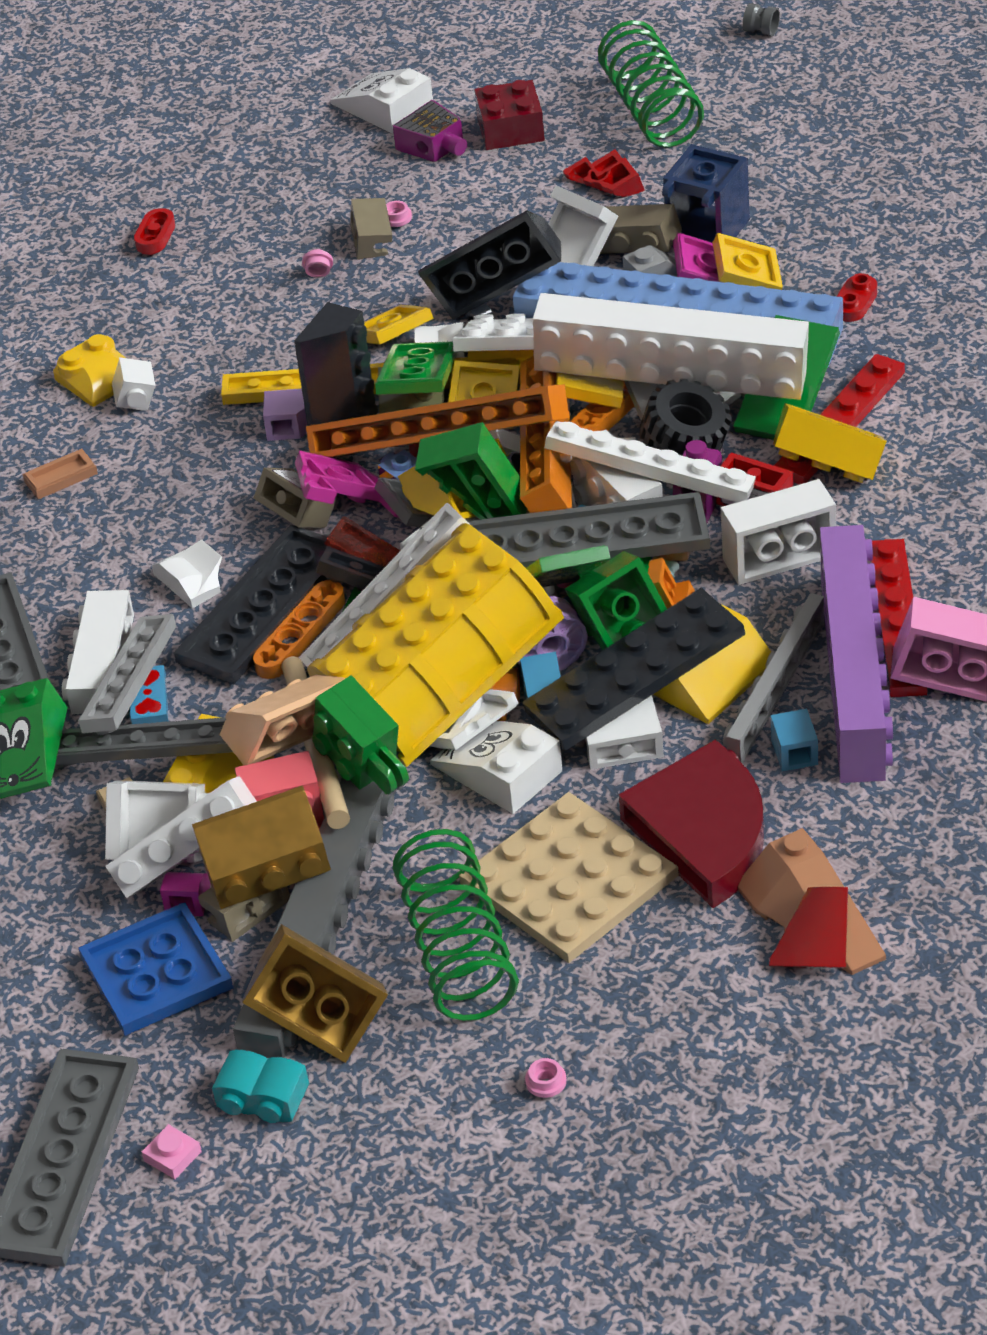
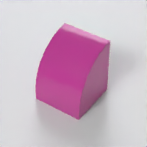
[160,872,211,916]

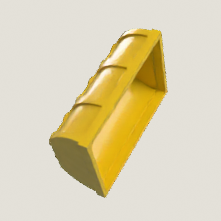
[307,523,564,767]

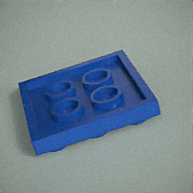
[78,902,234,1036]

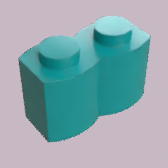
[212,1050,309,1123]

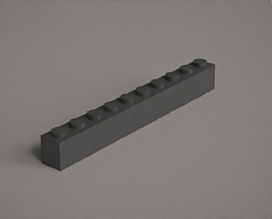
[233,751,404,1058]

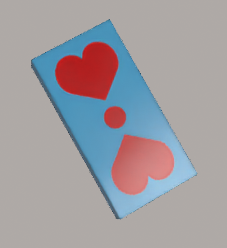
[130,665,169,724]

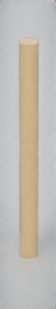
[282,656,350,829]

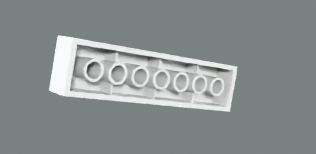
[533,293,809,400]

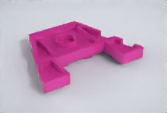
[295,451,399,518]

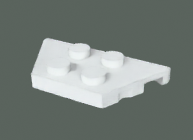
[430,689,518,750]

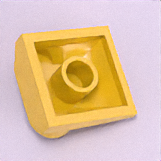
[53,334,126,407]

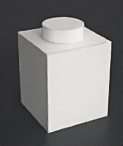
[112,357,155,411]

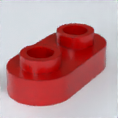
[134,208,176,255]
[836,273,877,322]

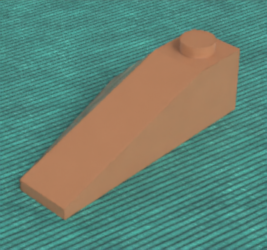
[738,828,886,975]

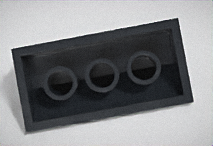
[418,210,561,320]
[294,302,378,426]

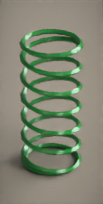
[598,20,704,147]
[392,829,519,1021]

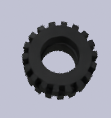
[639,379,731,456]

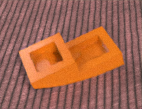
[648,558,695,609]

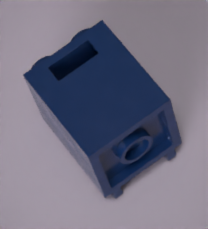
[662,144,750,243]

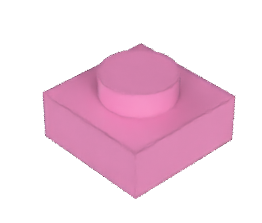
[142,1124,202,1179]

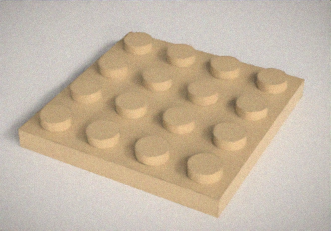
[460,792,678,963]

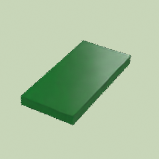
[734,315,840,440]
[375,341,458,395]

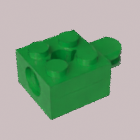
[312,675,409,795]

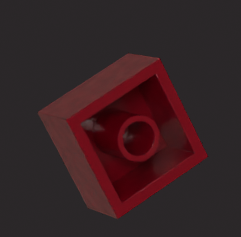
[474,79,545,150]

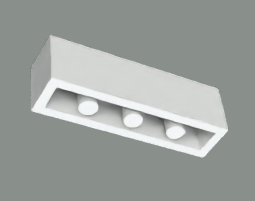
[62,590,134,714]
[105,776,257,898]

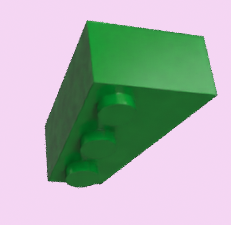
[415,422,527,520]

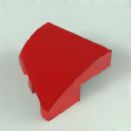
[563,149,645,197]
[769,887,849,968]

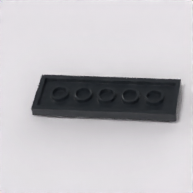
[174,524,350,684]
[522,588,746,751]

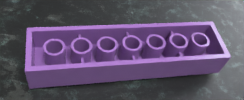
[820,525,893,783]

